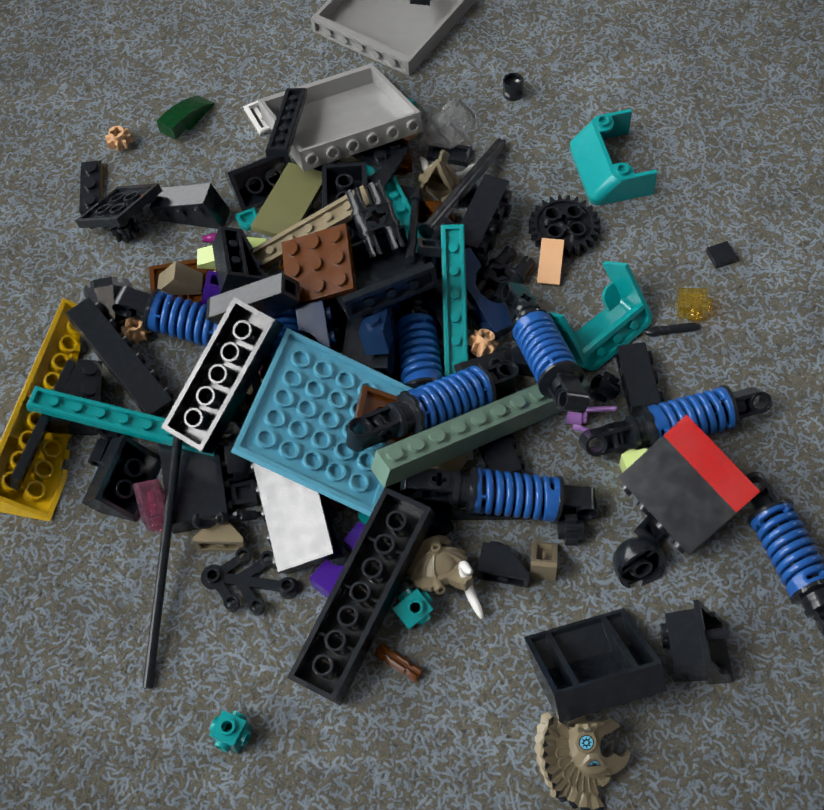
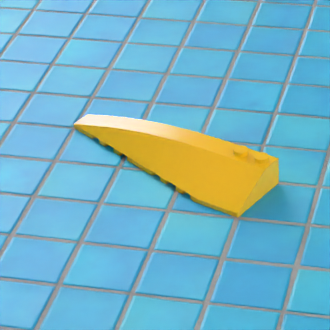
[0,298,81,521]

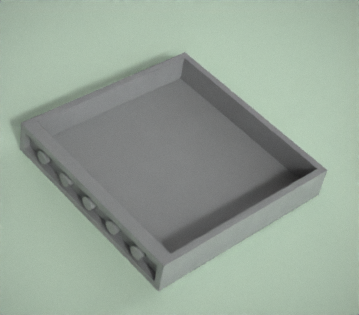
[311,0,474,76]
[258,63,423,172]

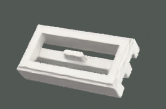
[243,100,272,137]

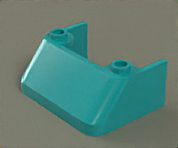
[570,109,658,206]
[549,261,652,371]

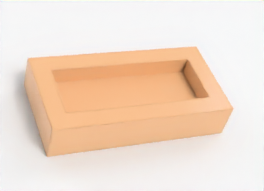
[537,238,564,286]

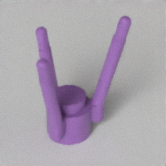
[567,406,617,432]

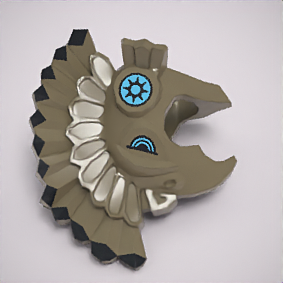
[534,711,630,810]

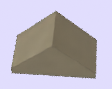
[157,261,204,295]
[193,521,247,551]
[530,541,558,581]

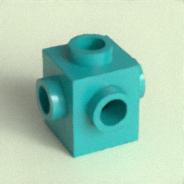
[392,587,433,629]
[209,710,251,754]

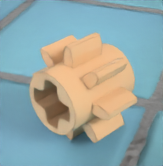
[105,126,133,152]
[121,318,152,344]
[468,329,499,357]

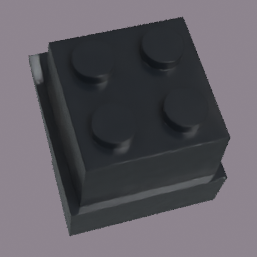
[660,600,734,685]

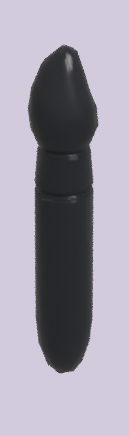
[644,323,701,337]

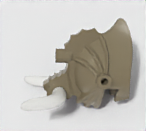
[419,150,476,202]
[407,535,484,619]

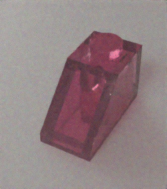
[133,479,165,532]

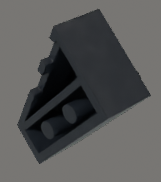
[149,183,230,229]
[212,226,271,294]
[48,359,103,436]

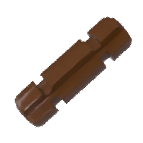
[375,643,423,682]

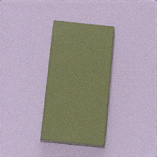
[251,162,322,237]

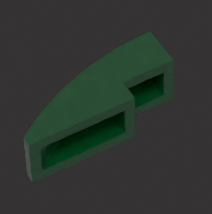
[156,95,214,140]

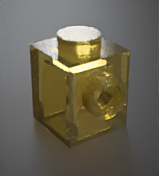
[676,288,711,321]

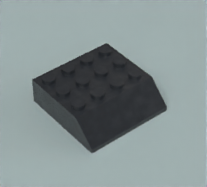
[524,608,667,723]

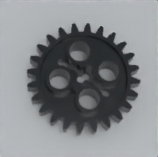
[528,195,600,258]

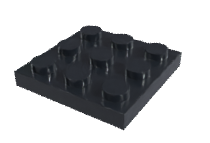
[75,183,163,229]

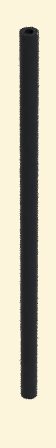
[142,436,183,689]

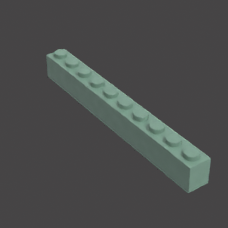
[371,379,590,488]

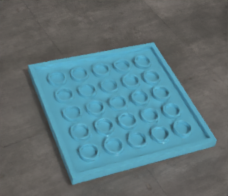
[231,328,413,516]

